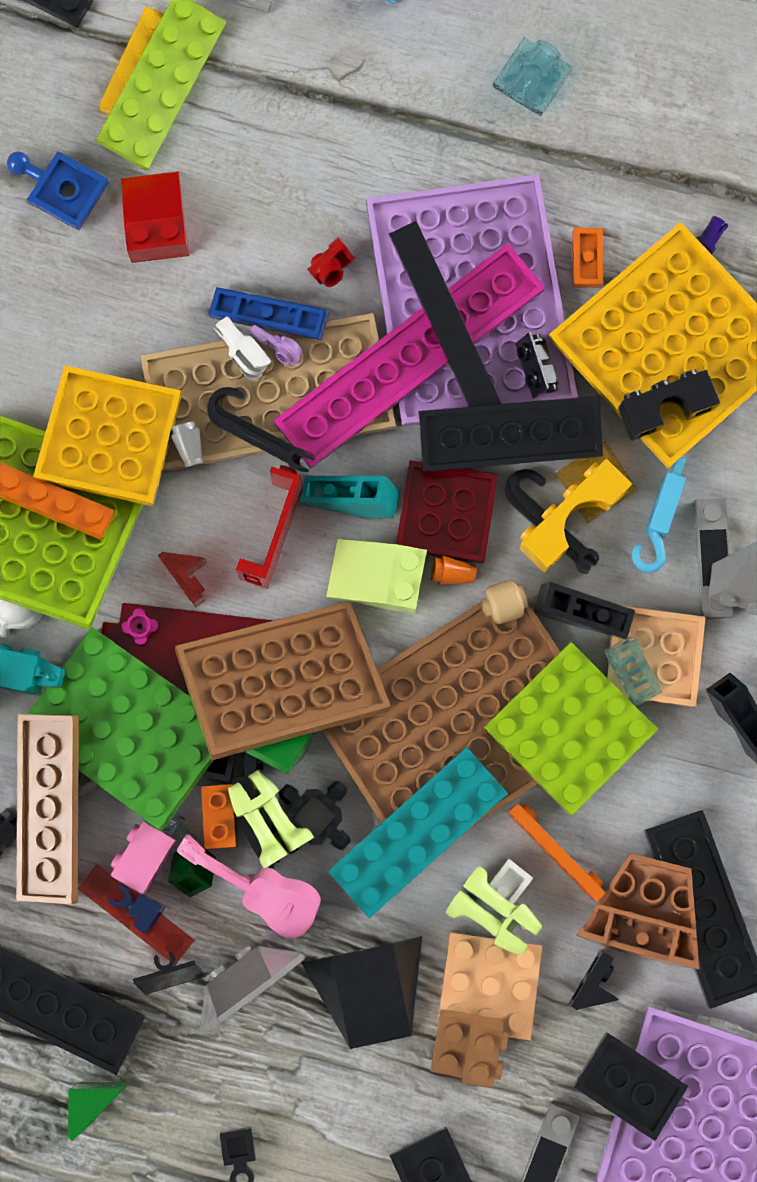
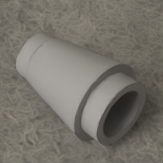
[170,421,203,468]

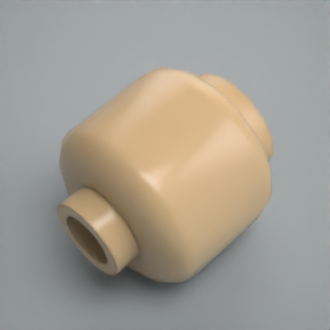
[481,580,528,624]

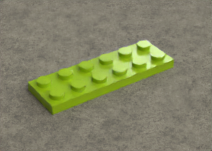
[95,0,227,171]

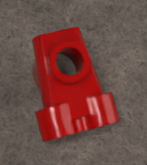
[307,237,356,287]

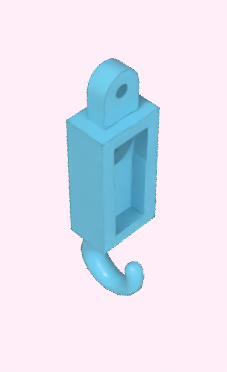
[632,457,686,573]

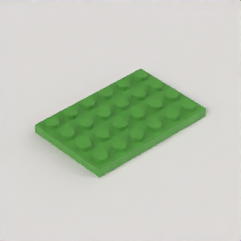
[27,627,214,831]

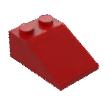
[121,171,189,263]

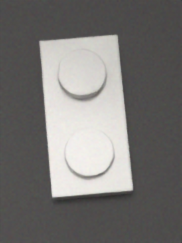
[475,859,533,921]

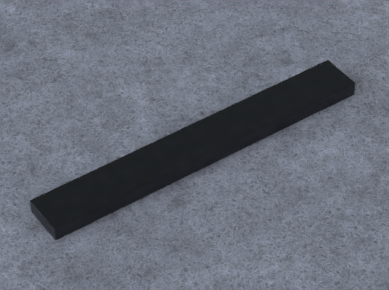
[388,220,502,406]

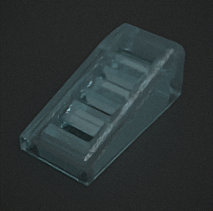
[604,637,662,706]

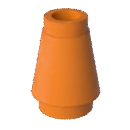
[431,555,476,585]

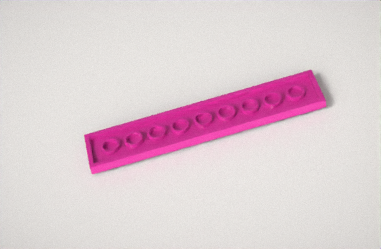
[273,243,545,469]

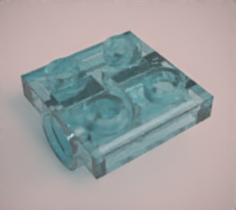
[493,37,573,116]

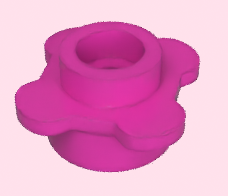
[122,608,158,645]

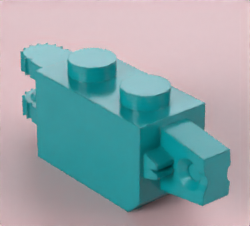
[0,643,65,695]

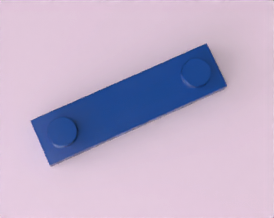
[208,287,329,341]

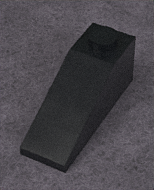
[534,582,635,639]

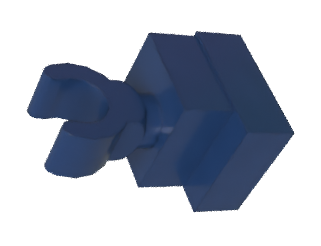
[108,885,166,934]

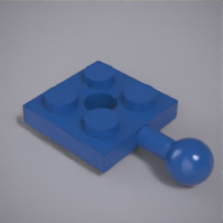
[7,151,109,231]

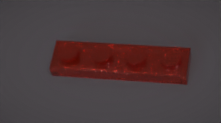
[78,864,195,965]

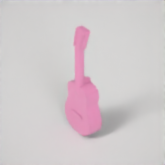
[177,834,321,938]

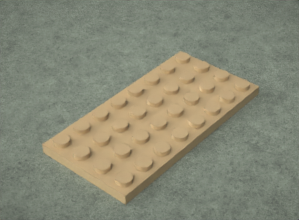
[140,313,396,472]

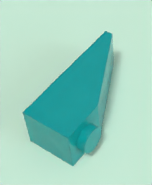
[299,475,400,518]

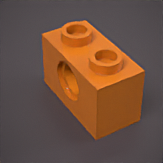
[201,784,238,850]

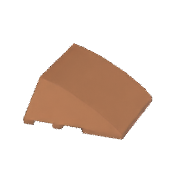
[576,853,699,969]

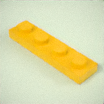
[99,6,164,114]

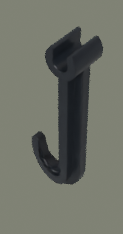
[207,387,315,472]
[505,469,600,574]

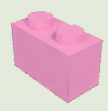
[110,821,178,894]

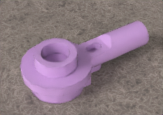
[249,325,303,366]

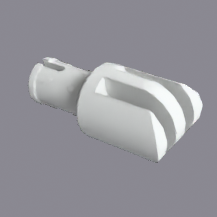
[214,317,271,382]

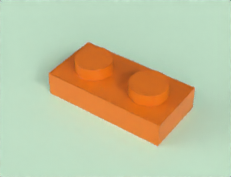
[572,228,603,288]

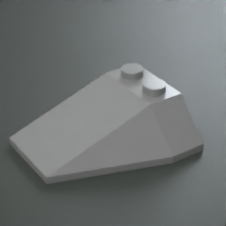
[199,945,306,1035]

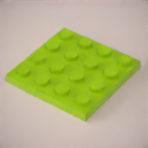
[484,642,658,816]

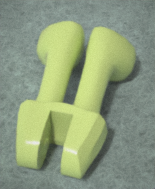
[228,770,314,869]
[445,865,543,955]

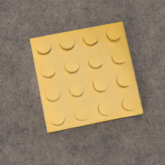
[33,365,182,506]

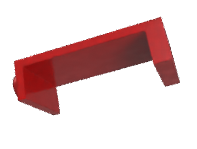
[236,465,302,589]

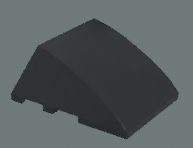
[301,936,422,1049]

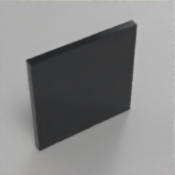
[133,951,205,995]

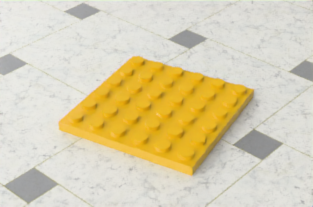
[548,222,757,469]

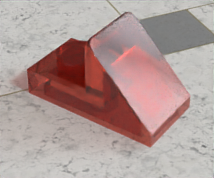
[158,552,207,608]

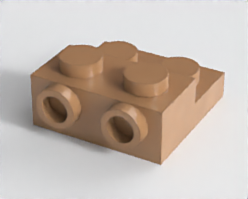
[431,1009,508,1088]

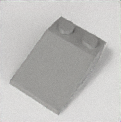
[708,541,757,615]

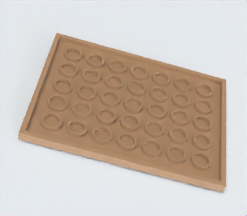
[321,602,561,829]

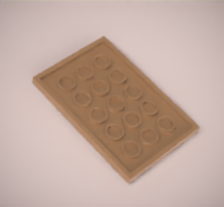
[175,601,391,760]

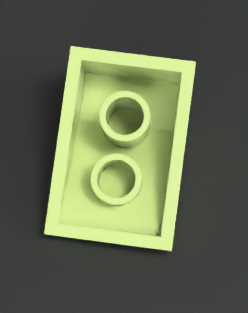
[326,539,427,614]

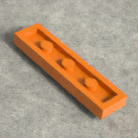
[507,803,606,902]

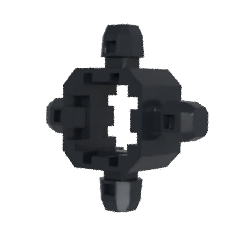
[278,780,351,854]

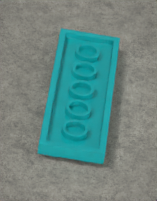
[328,747,508,919]

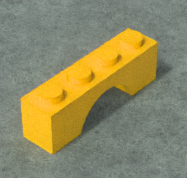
[519,459,632,574]

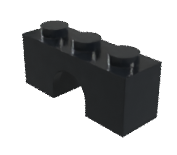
[618,369,720,441]

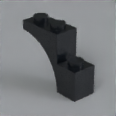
[706,673,757,763]

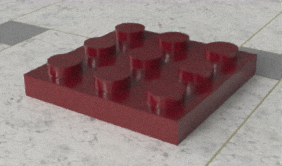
[396,460,498,564]

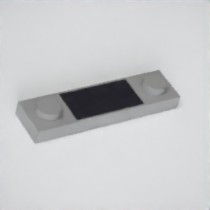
[694,498,734,619]
[520,1102,581,1182]

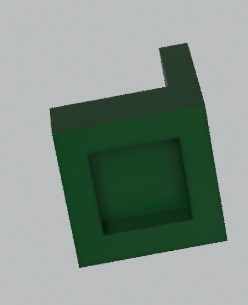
[168,844,216,898]

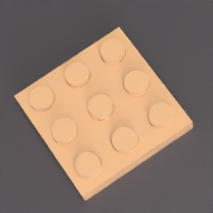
[606,606,705,708]
[437,932,542,1040]

